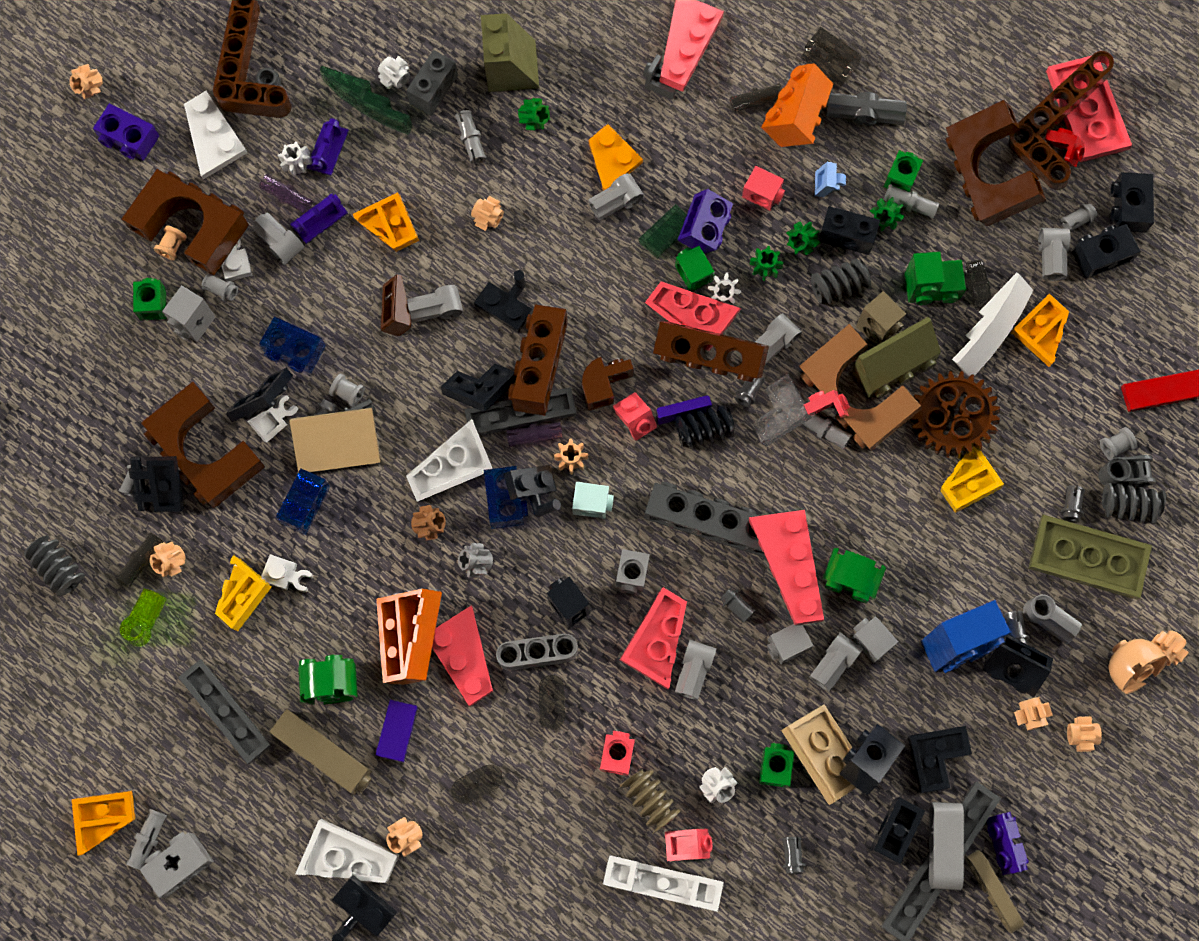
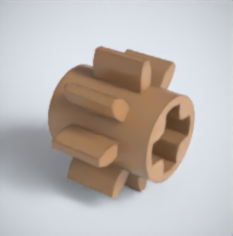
[411,505,446,540]

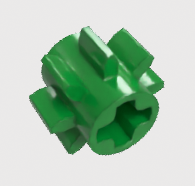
[518,98,550,131]
[870,197,905,231]
[786,221,820,255]
[749,246,784,281]

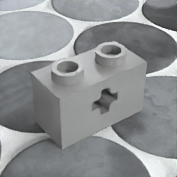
[162,285,215,342]
[140,832,214,898]

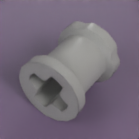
[329,374,365,407]
[1100,427,1137,460]

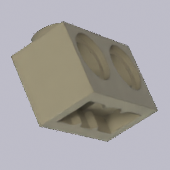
[856,291,906,346]

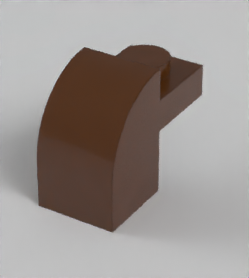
[582,357,634,411]

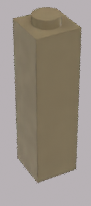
[269,709,372,795]

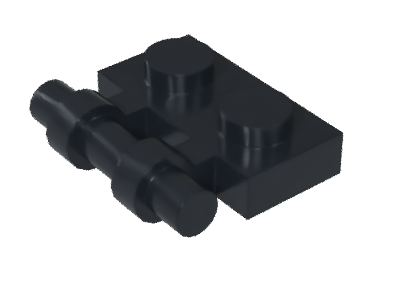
[128,456,184,512]

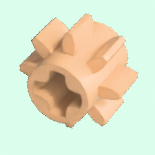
[69,64,103,99]
[471,196,504,231]
[554,439,588,475]
[150,542,185,577]
[1151,631,1189,666]
[1014,697,1053,731]
[1067,717,1102,752]
[386,817,422,857]

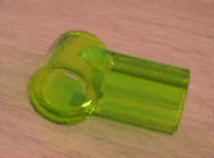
[119,588,167,647]

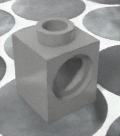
[616,549,650,594]
[851,616,898,664]
[767,624,814,664]

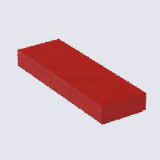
[1121,369,1199,412]

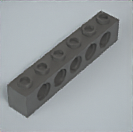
[644,482,814,558]

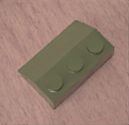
[851,317,941,399]

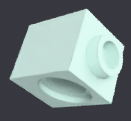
[572,482,614,519]

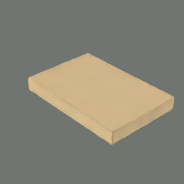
[290,408,381,474]
[781,704,856,805]

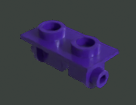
[306,118,349,176]
[290,194,348,244]
[986,812,1029,875]

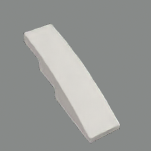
[952,273,1033,377]

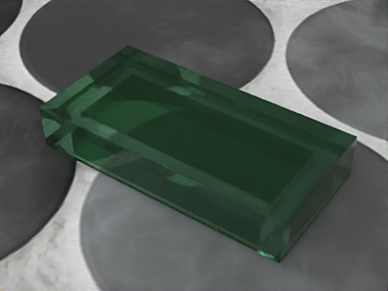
[639,204,687,259]

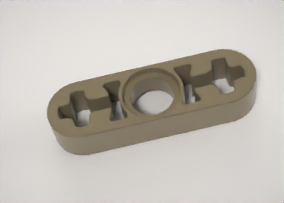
[965,850,1024,934]

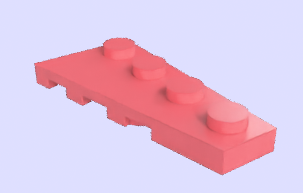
[659,0,724,92]
[749,510,824,625]

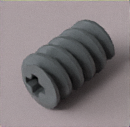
[811,259,872,304]
[1102,482,1166,524]
[24,535,85,596]

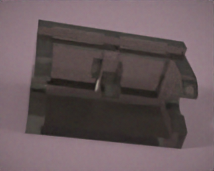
[801,27,862,87]

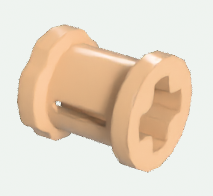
[154,226,187,261]

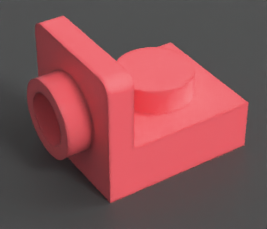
[665,829,712,861]

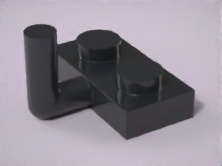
[474,270,533,333]
[503,465,561,517]
[332,875,397,941]

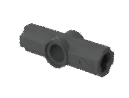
[826,92,907,126]

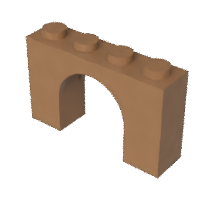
[799,324,922,451]

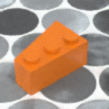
[761,63,833,147]
[376,589,442,685]

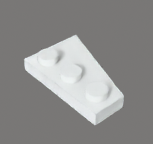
[184,91,247,179]
[406,419,493,502]
[296,819,399,883]

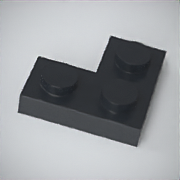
[441,364,517,412]
[226,368,293,422]
[908,726,972,794]

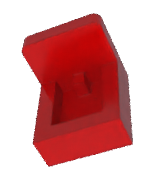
[1044,128,1085,167]

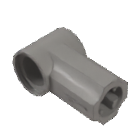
[588,173,644,220]
[251,212,305,265]
[1038,228,1070,281]
[407,285,463,323]
[755,313,802,365]
[1023,594,1082,644]
[809,632,863,692]
[675,640,717,700]

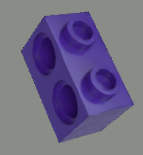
[93,103,160,161]
[677,189,733,254]

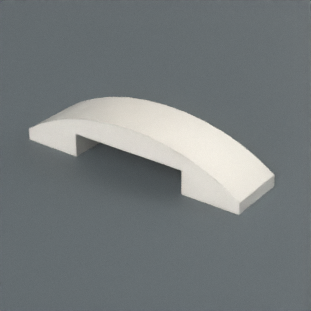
[603,855,724,912]

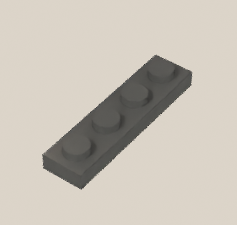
[464,387,577,436]
[178,659,272,765]

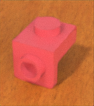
[804,390,850,418]
[613,392,657,440]

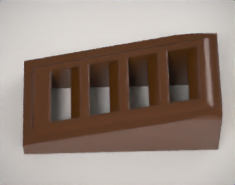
[381,274,411,336]

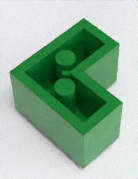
[905,252,966,305]

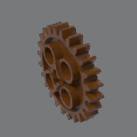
[910,371,1000,458]

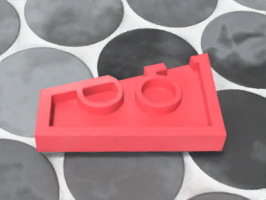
[645,282,741,352]
[620,587,687,689]
[432,605,493,707]

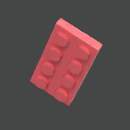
[1046,56,1132,162]

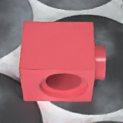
[742,166,785,211]
[600,731,635,776]

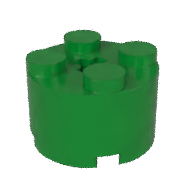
[822,548,886,604]
[298,655,358,705]

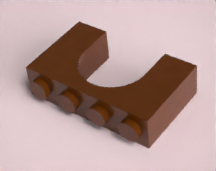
[946,100,1046,226]
[121,169,249,276]
[141,382,265,508]

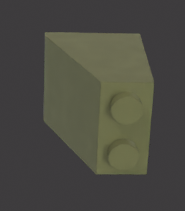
[481,13,539,92]

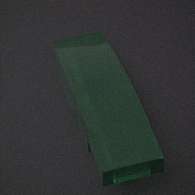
[320,65,412,135]

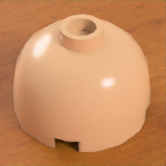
[1108,639,1168,694]

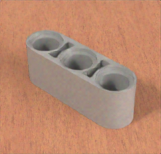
[496,634,578,671]
[929,802,964,890]

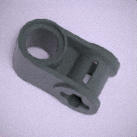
[1098,455,1156,488]

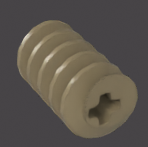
[620,769,680,834]

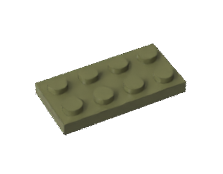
[1028,514,1152,600]

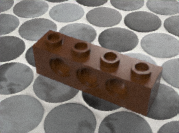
[508,304,568,416]
[653,321,769,382]

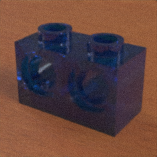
[259,316,326,374]
[484,466,528,529]
[276,468,330,535]

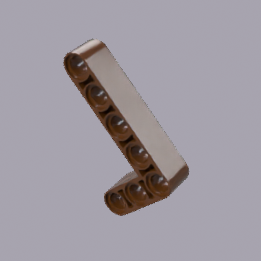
[213,0,291,118]
[1009,51,1114,190]

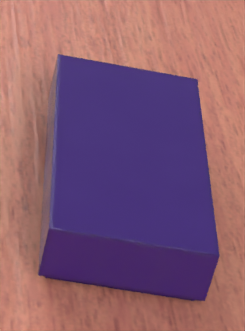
[656,395,712,425]
[376,700,418,762]

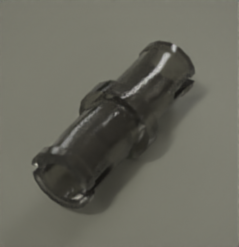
[730,83,782,113]
[116,532,163,587]

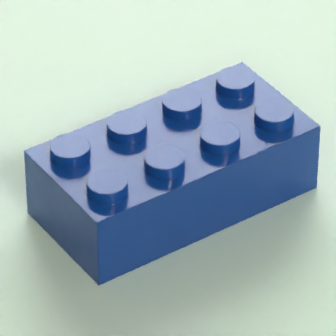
[920,600,1011,673]

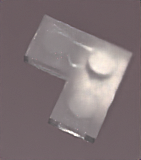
[752,374,812,447]

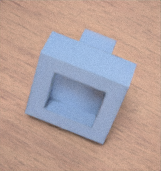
[815,162,846,197]

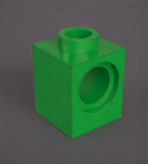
[884,150,923,192]
[675,246,715,292]
[133,278,167,321]
[759,743,794,788]

